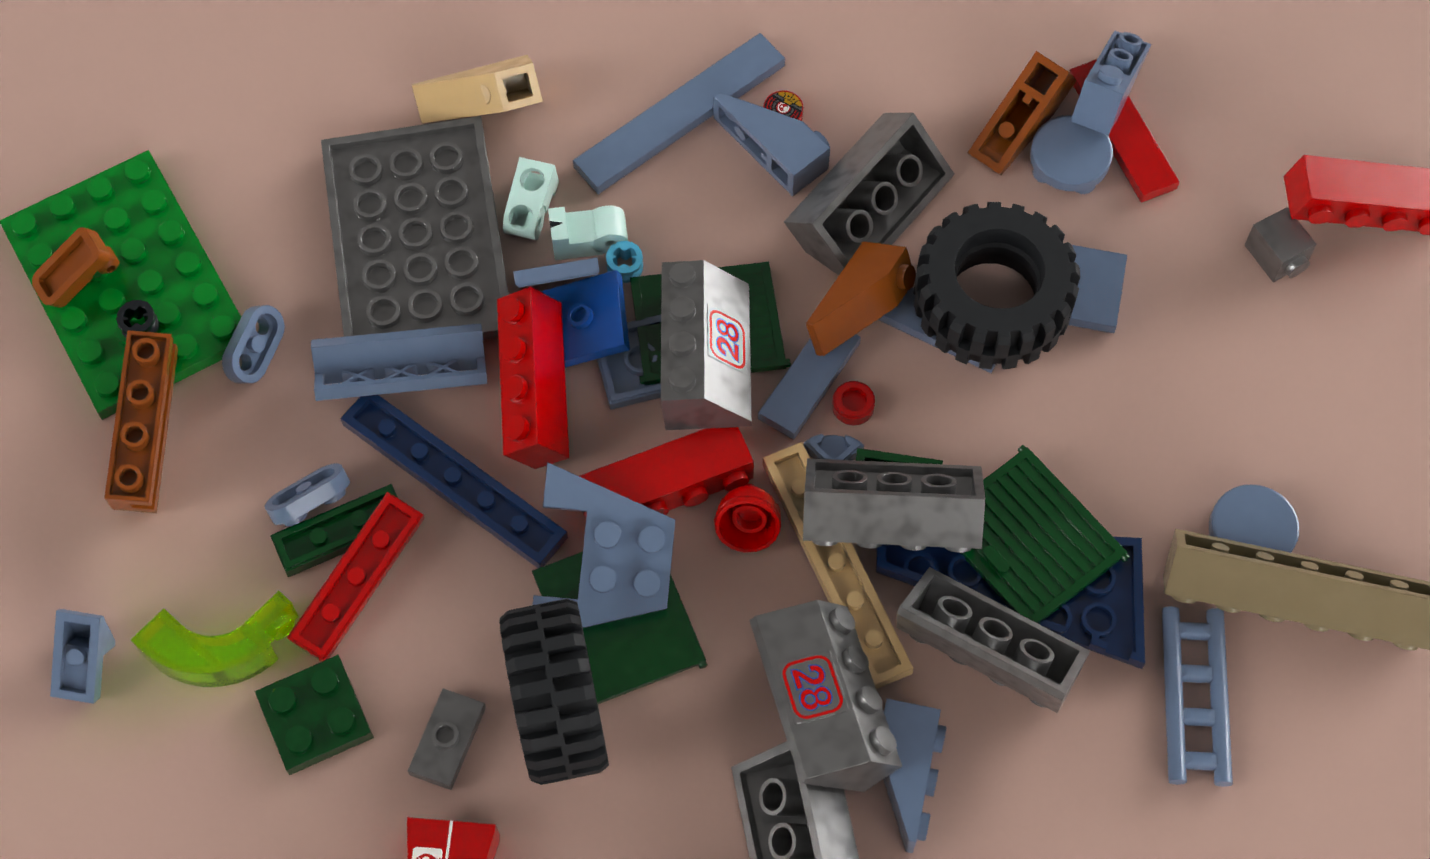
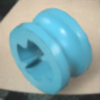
[606,241,644,283]

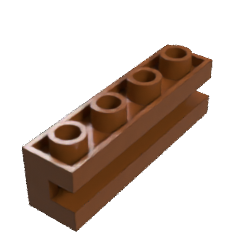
[104,330,178,513]

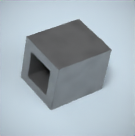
[1245,207,1317,282]

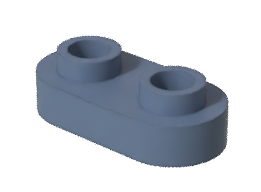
[222,305,285,384]
[265,463,350,527]

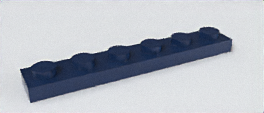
[340,395,568,568]

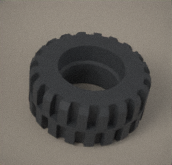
[913,202,1080,370]
[499,599,609,785]

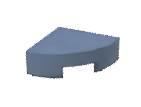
[804,434,864,460]

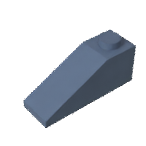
[713,92,830,196]

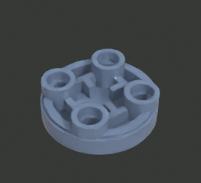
[1030,115,1113,194]
[1209,484,1300,553]

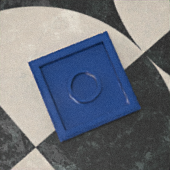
[541,270,630,368]

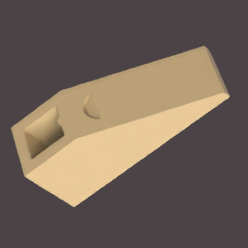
[411,55,543,124]

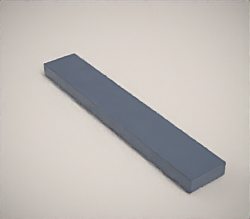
[573,33,785,194]

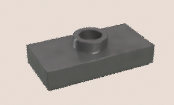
[408,689,486,790]

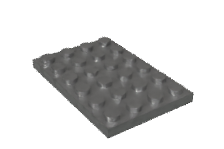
[321,116,509,340]

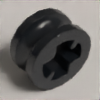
[116,300,159,338]

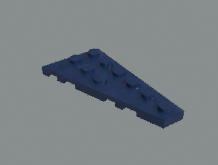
[876,537,1145,669]

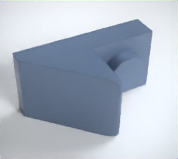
[50,609,115,704]

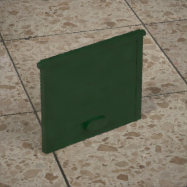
[630,262,791,385]
[960,445,1130,624]
[532,552,708,704]

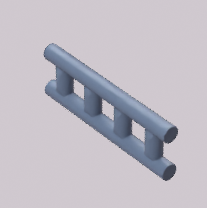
[1162,606,1233,787]

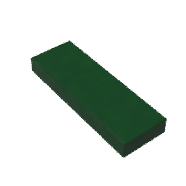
[270,484,398,577]

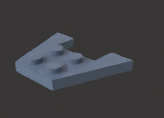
[533,462,676,628]

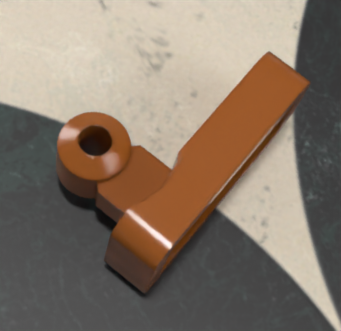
[32,227,120,308]

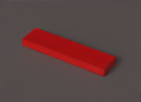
[1069,59,1180,203]
[287,492,425,661]

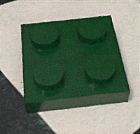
[254,655,374,775]

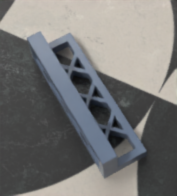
[311,323,487,401]

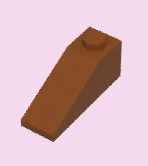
[967,51,1077,175]
[806,241,916,356]

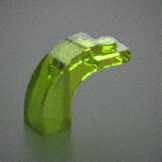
[131,590,299,687]

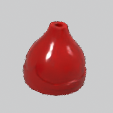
[714,484,781,553]

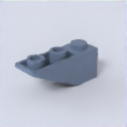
[1071,30,1152,136]
[883,698,947,853]

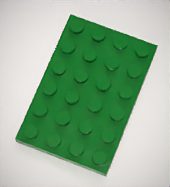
[0,150,241,420]

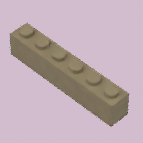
[1163,529,1430,651]

